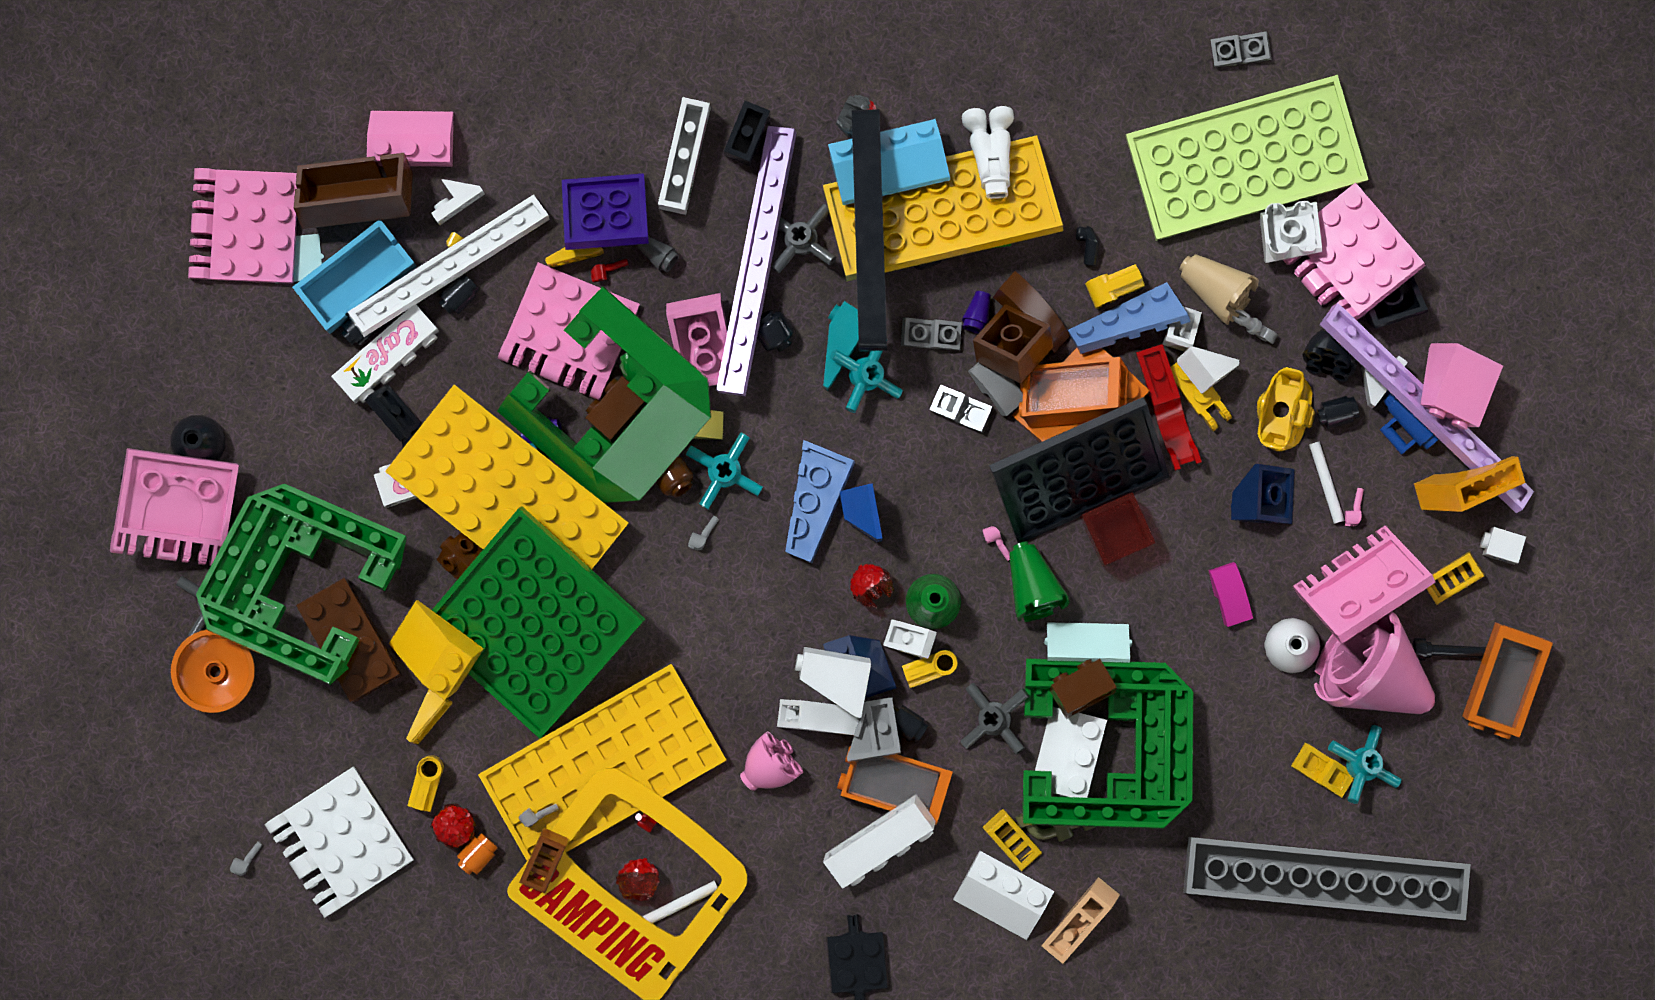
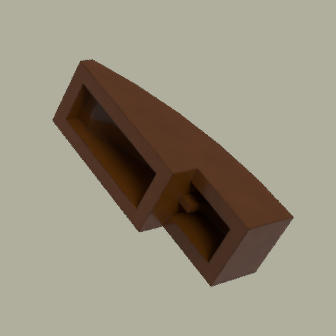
[993,271,1070,355]

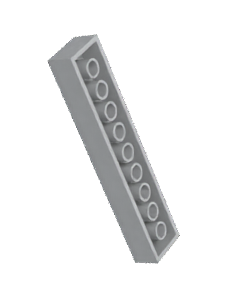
[1183,837,1471,920]

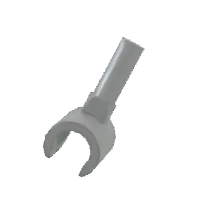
[688,516,719,550]
[519,804,559,827]
[230,841,263,876]

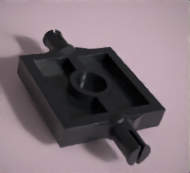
[826,914,888,1000]

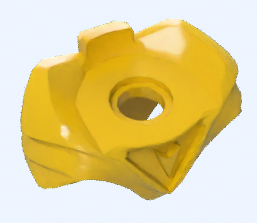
[1257,367,1315,451]

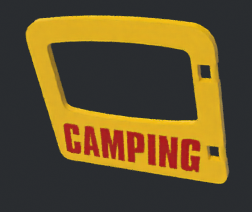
[507,768,747,1000]

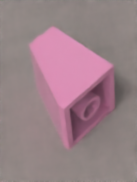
[1420,343,1503,430]

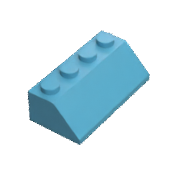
[828,119,950,205]

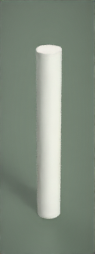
[1309,441,1345,524]
[643,881,718,923]

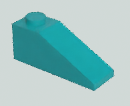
[823,301,859,391]

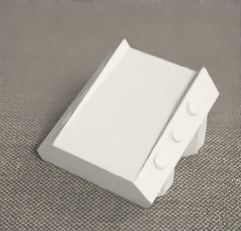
[1260,201,1322,263]

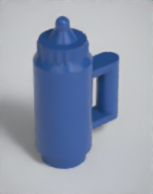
[1380,390,1439,455]

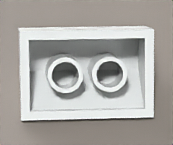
[1035,707,1107,798]
[953,851,1054,940]

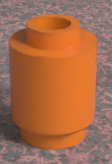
[457,833,498,875]

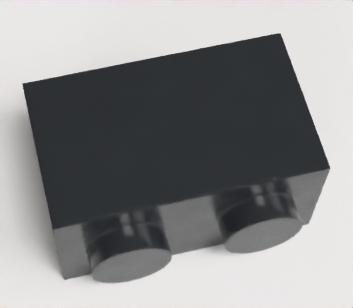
[724,101,771,166]

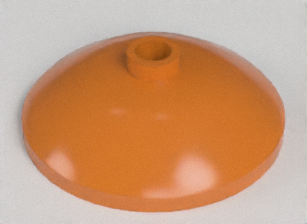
[171,630,255,713]

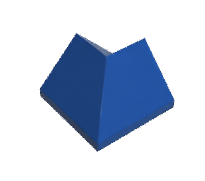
[839,483,883,543]

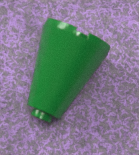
[1009,542,1070,622]
[906,574,961,629]

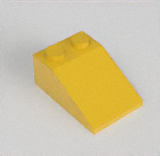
[389,600,484,700]

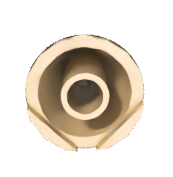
[1179,254,1259,325]

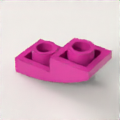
[1208,562,1253,627]

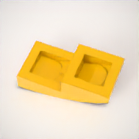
[1291,743,1354,798]

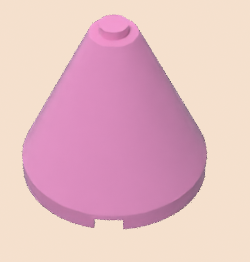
[1314,611,1435,714]

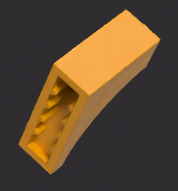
[1414,456,1525,512]

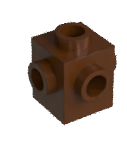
[437,532,482,580]

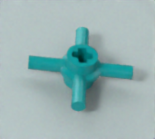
[830,349,903,413]
[686,432,763,509]
[1328,725,1401,804]

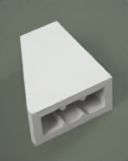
[795,647,871,718]
[777,699,860,735]

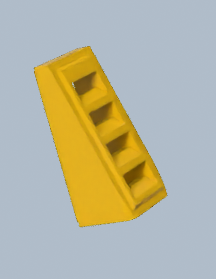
[545,247,604,267]
[1426,551,1485,605]
[406,689,452,744]
[983,809,1042,871]

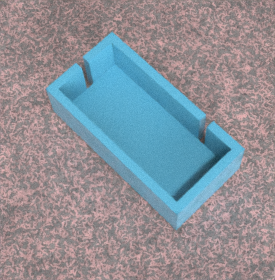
[292,220,417,334]

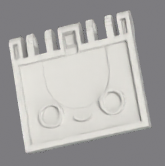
[264,767,414,918]

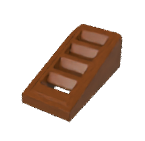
[519,828,568,893]

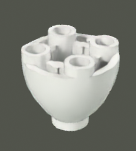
[1264,618,1320,673]

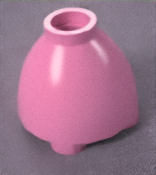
[740,731,803,791]

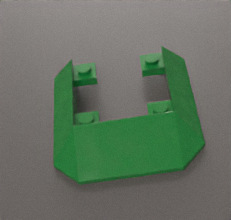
[497,287,711,503]
[196,484,407,685]
[1022,659,1193,829]

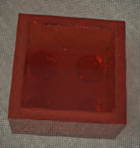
[1080,492,1155,567]

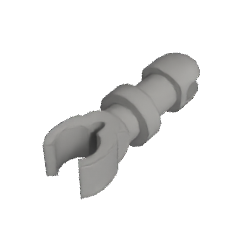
[1232,309,1278,344]

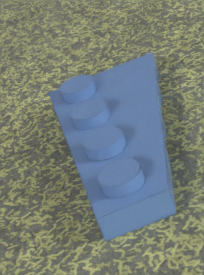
[1068,282,1191,354]
[785,440,855,563]

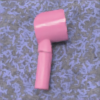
[1345,488,1364,526]
[983,526,1010,561]

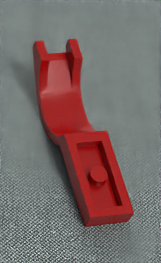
[1136,344,1202,471]

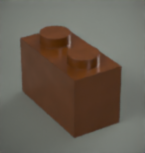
[1050,659,1117,719]

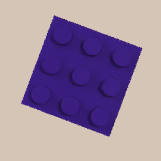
[562,173,649,250]

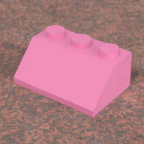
[367,111,453,167]

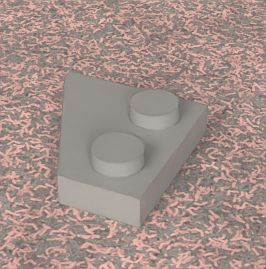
[847,697,901,762]

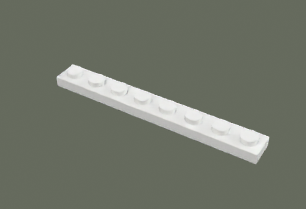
[348,195,550,337]

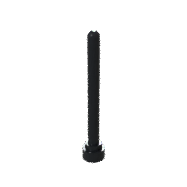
[1412,638,1539,661]

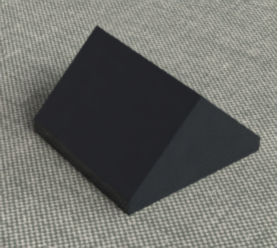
[1365,276,1428,329]

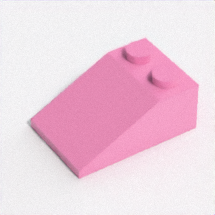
[666,293,728,386]

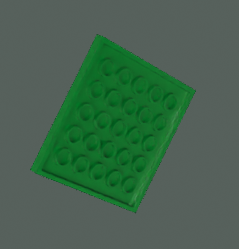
[432,506,646,739]

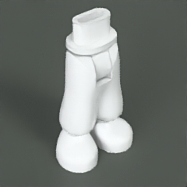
[962,106,1014,199]

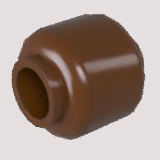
[655,456,693,497]

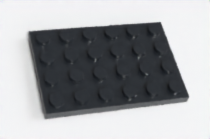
[989,397,1170,543]

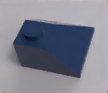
[1231,464,1294,524]
[823,635,896,698]

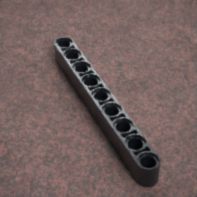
[852,109,887,351]

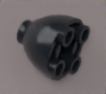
[1302,328,1358,382]
[170,415,225,461]

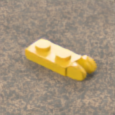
[1171,363,1232,431]

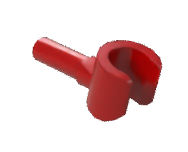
[591,259,628,282]
[635,813,656,833]

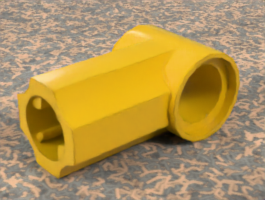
[1085,264,1145,309]
[902,650,958,688]
[407,755,444,812]

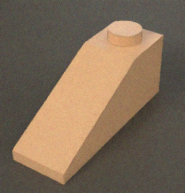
[1042,877,1120,964]

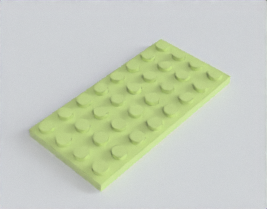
[1126,75,1368,241]

